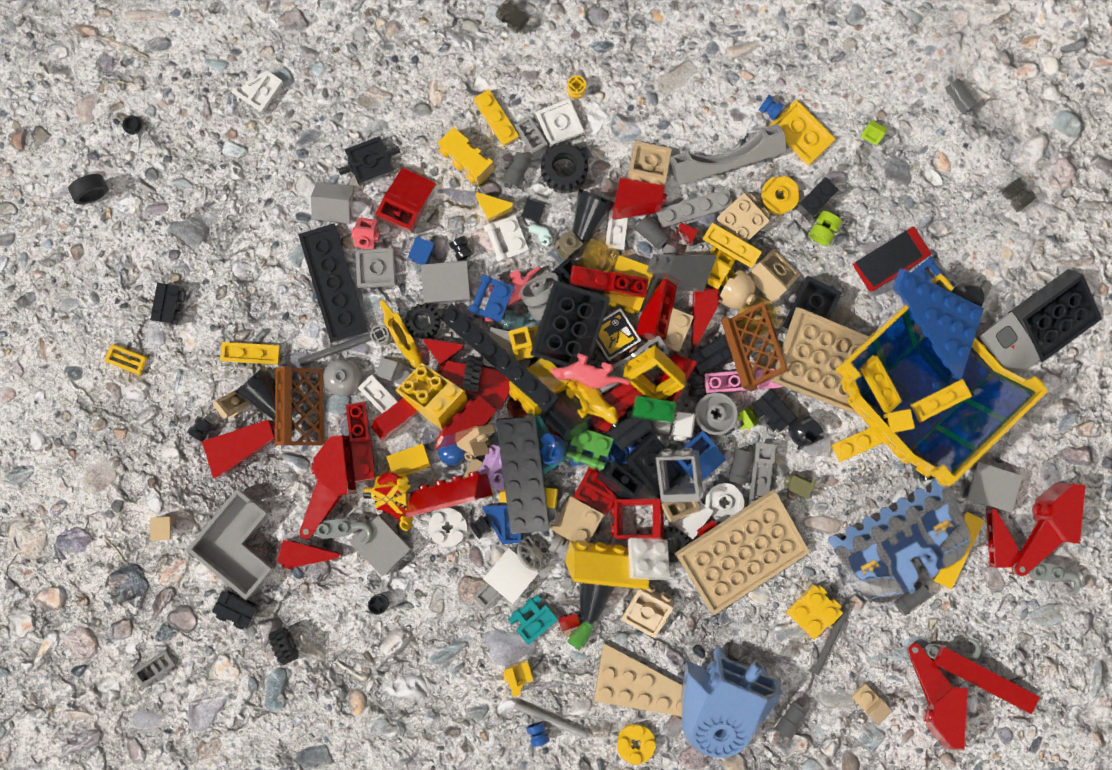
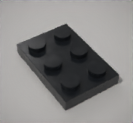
[624,432,686,499]

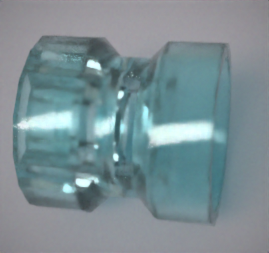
[503,312,525,331]

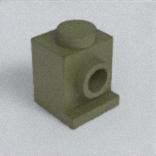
[783,473,816,499]

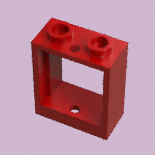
[611,499,664,540]

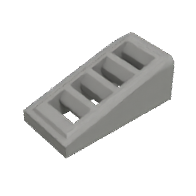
[514,116,549,159]
[131,649,176,689]

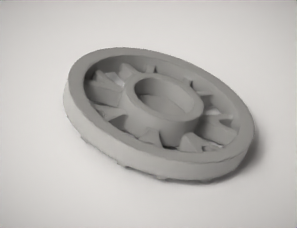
[517,536,551,571]

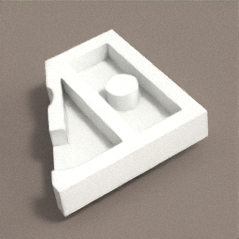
[231,70,284,114]

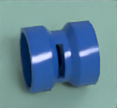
[758,94,785,121]
[526,721,550,747]

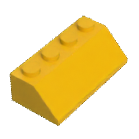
[565,540,649,590]

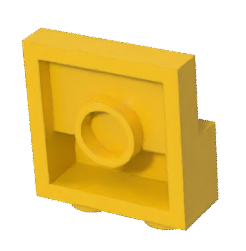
[785,584,843,640]

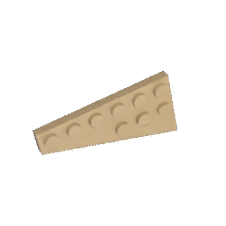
[594,642,683,717]

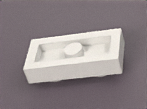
[605,210,628,251]
[358,375,398,413]

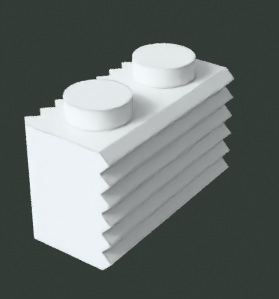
[670,412,695,442]

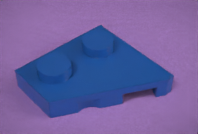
[482,505,521,544]

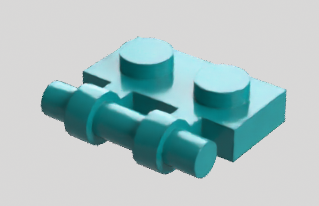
[508,594,558,645]

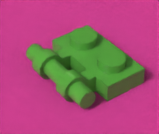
[566,429,613,470]

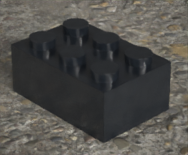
[778,276,842,333]

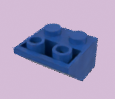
[675,431,726,481]

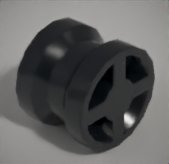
[469,515,492,539]

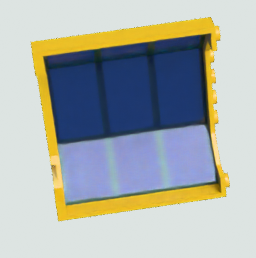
[835,273,1048,487]

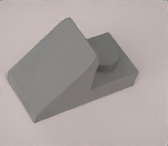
[375,358,415,385]

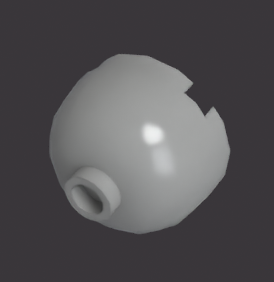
[323,358,363,397]

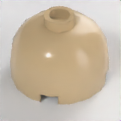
[719,270,756,310]

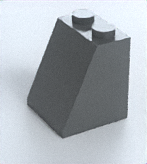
[647,254,717,292]

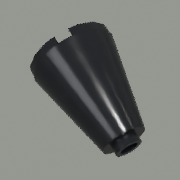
[572,189,615,244]
[235,366,275,420]
[579,582,615,624]

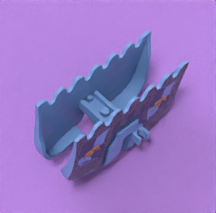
[828,478,970,603]

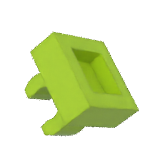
[860,120,887,146]
[737,406,760,430]

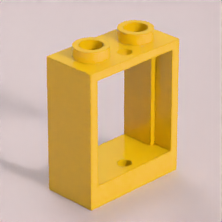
[624,345,685,400]

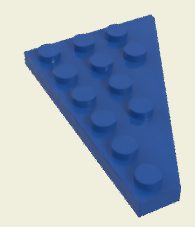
[893,269,984,380]

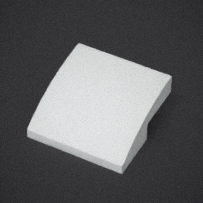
[483,547,540,604]

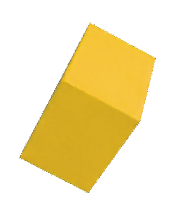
[475,192,513,223]

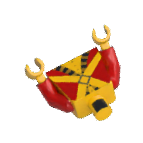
[363,471,413,531]

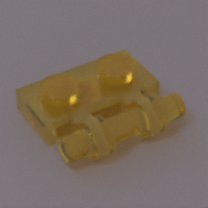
[577,237,620,272]

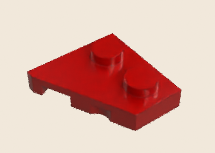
[573,466,616,516]

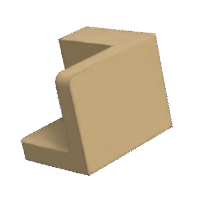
[150,516,175,541]

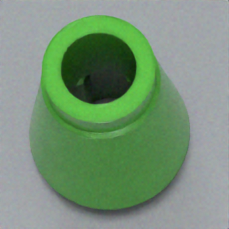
[567,622,594,651]

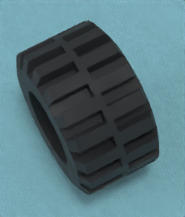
[541,142,588,194]

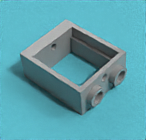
[656,448,704,502]

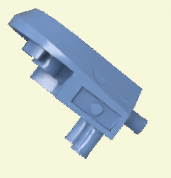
[681,648,782,758]

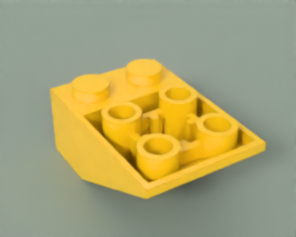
[396,363,468,429]

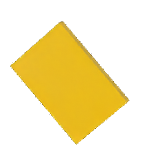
[769,99,836,166]

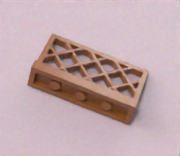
[721,301,789,392]
[275,366,323,446]

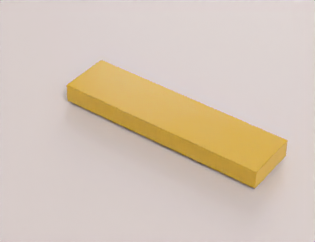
[932,512,985,590]

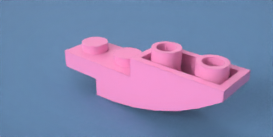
[704,369,783,393]

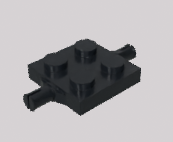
[338,136,401,186]

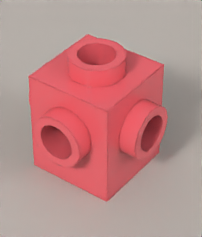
[351,217,380,249]

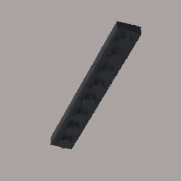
[440,303,561,413]

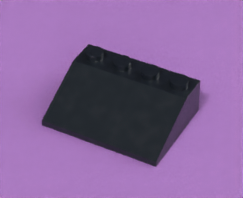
[1008,269,1102,363]
[530,280,610,367]

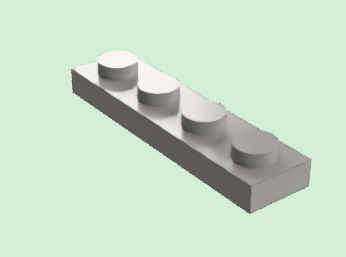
[656,189,733,229]

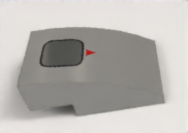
[977,312,1040,376]

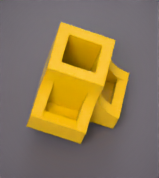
[707,249,736,289]
[508,326,538,361]
[503,659,533,697]

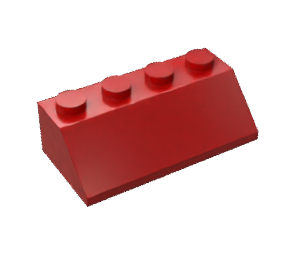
[406,471,493,517]

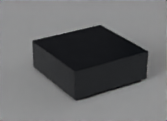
[521,199,545,224]

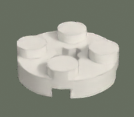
[705,483,744,522]
[428,508,467,547]

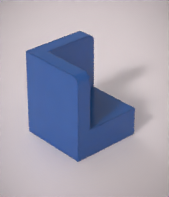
[408,237,436,265]

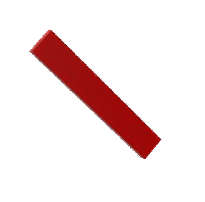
[933,646,1040,715]

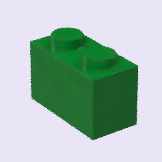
[631,396,676,424]

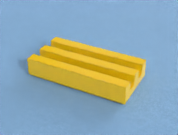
[104,344,149,376]

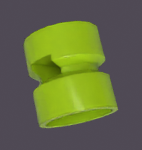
[808,211,843,246]

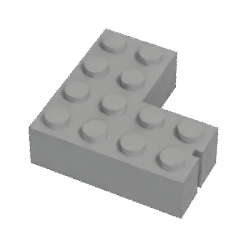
[186,489,276,600]

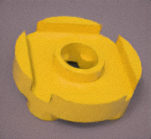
[760,176,799,215]
[617,724,656,765]

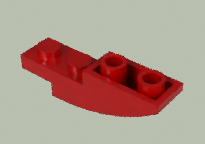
[569,266,648,298]
[346,402,376,483]

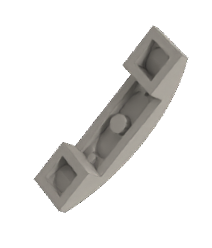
[749,442,776,505]

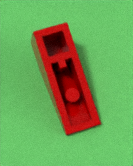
[636,279,677,340]
[691,288,721,347]
[985,509,1020,568]
[277,539,343,570]

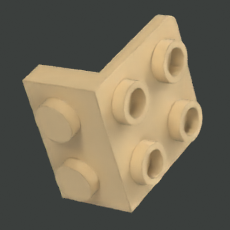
[717,192,771,242]

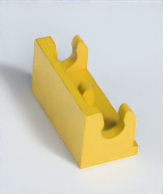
[386,443,432,476]

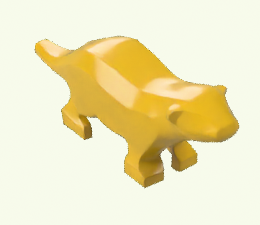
[380,300,422,368]
[566,380,617,424]

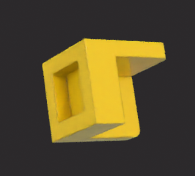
[883,409,915,433]

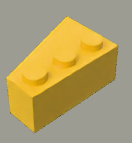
[437,127,495,186]

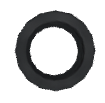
[68,174,109,205]

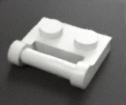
[483,215,529,263]

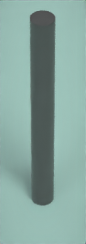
[298,333,372,366]
[812,602,852,676]

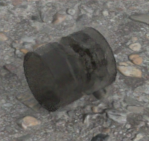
[495,0,531,34]
[1000,176,1037,212]

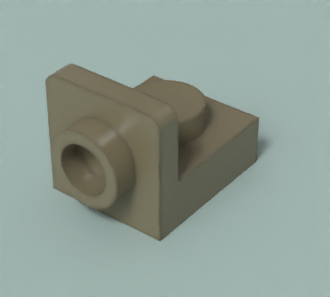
[553,231,583,261]

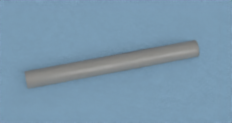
[514,701,588,739]

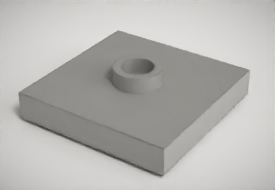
[356,248,396,289]

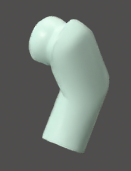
[529,223,552,246]

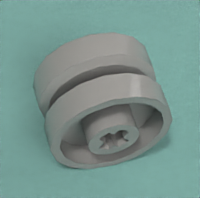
[520,273,561,320]
[692,393,738,436]

